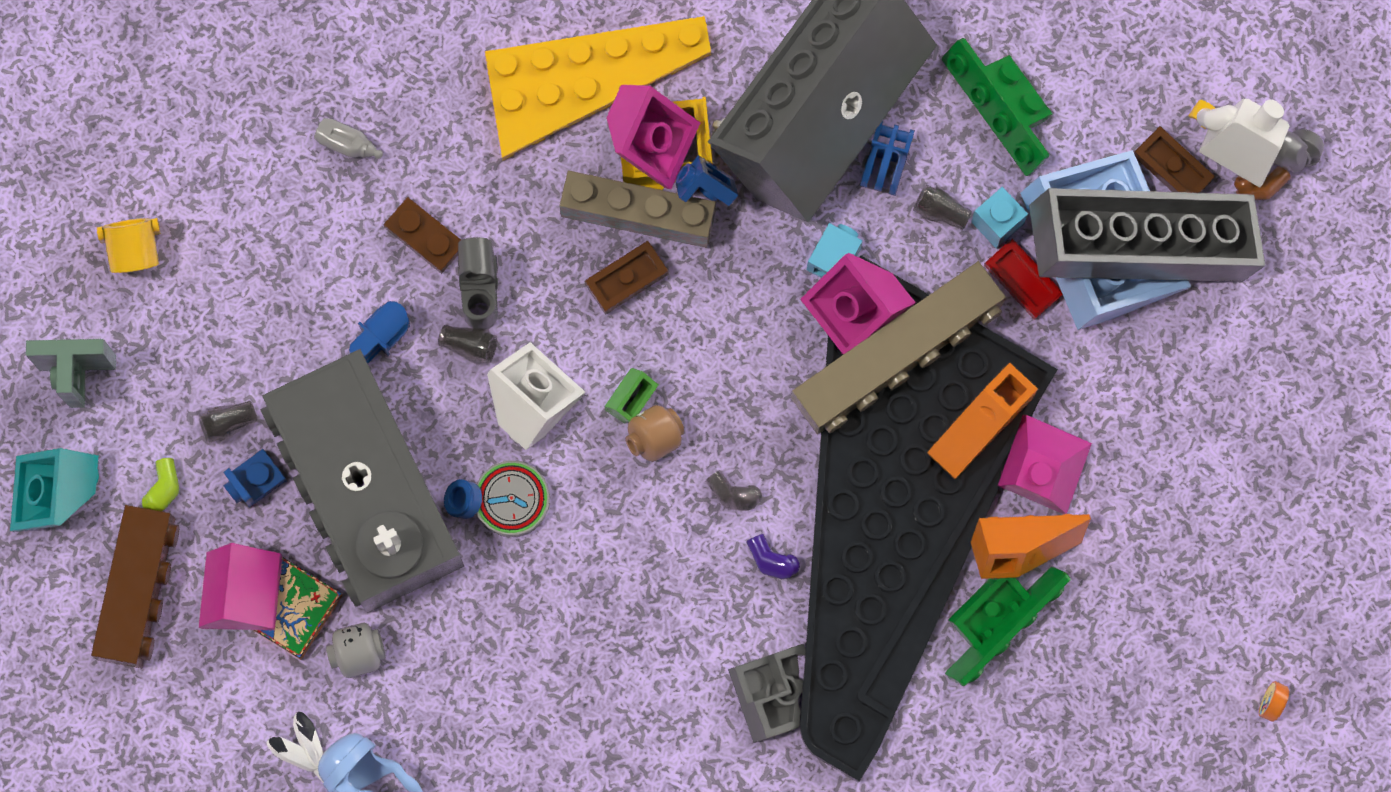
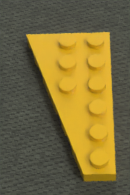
[485,16,711,161]

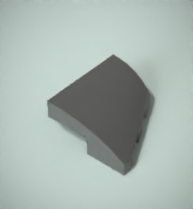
[728,644,805,743]

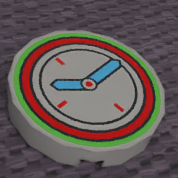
[477,461,550,537]

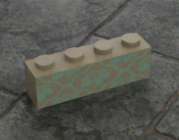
[559,170,716,248]

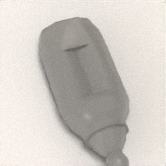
[314,118,383,159]

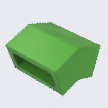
[604,368,658,424]

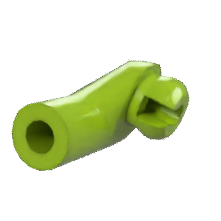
[142,458,179,512]

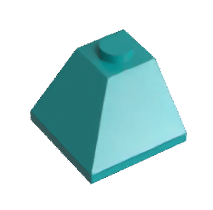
[10,448,99,532]

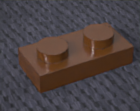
[1134,126,1215,193]
[383,197,461,274]
[584,240,669,315]

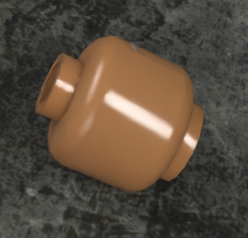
[625,405,684,462]

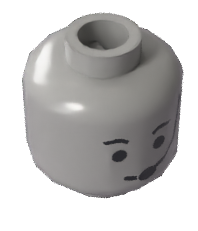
[326,623,386,678]

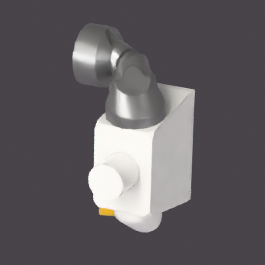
[1188,99,1324,188]

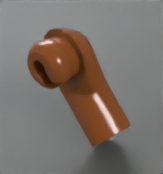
[1234,166,1291,200]

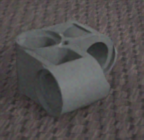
[458,237,498,331]

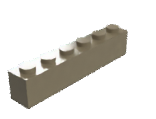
[791,261,1006,435]

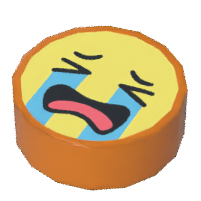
[1259,681,1289,722]

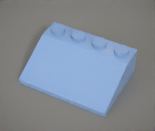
[1020,150,1191,330]

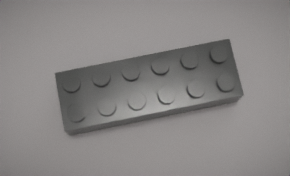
[1029,188,1265,281]

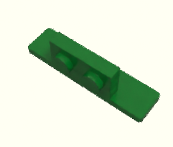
[942,38,1052,176]
[945,567,1071,686]

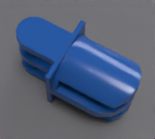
[860,121,915,196]
[349,301,410,364]

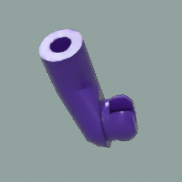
[746,534,800,580]

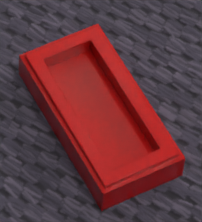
[984,238,1063,320]

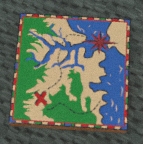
[253,557,343,660]

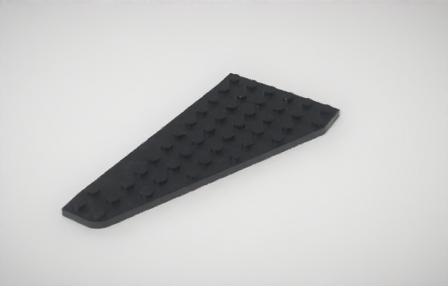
[800,255,1058,783]

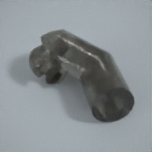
[705,470,762,511]

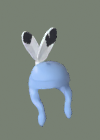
[267,712,423,792]

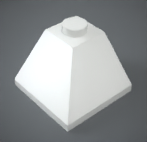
[487,342,585,450]

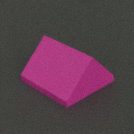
[199,543,282,630]

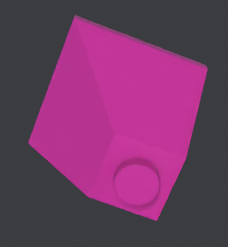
[606,85,700,189]
[800,253,916,355]
[998,415,1092,514]

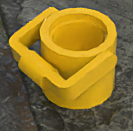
[96,218,161,273]

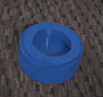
[444,479,482,519]

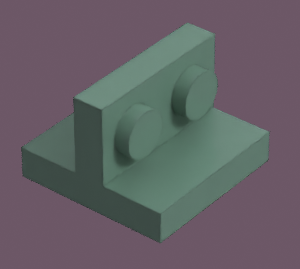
[26,339,116,408]

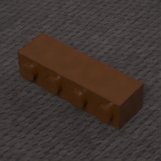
[91,505,180,669]

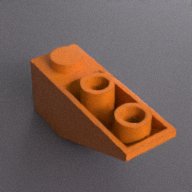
[927,363,1038,479]
[971,514,1091,579]

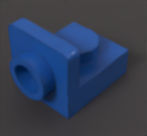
[676,155,738,206]
[223,449,287,508]

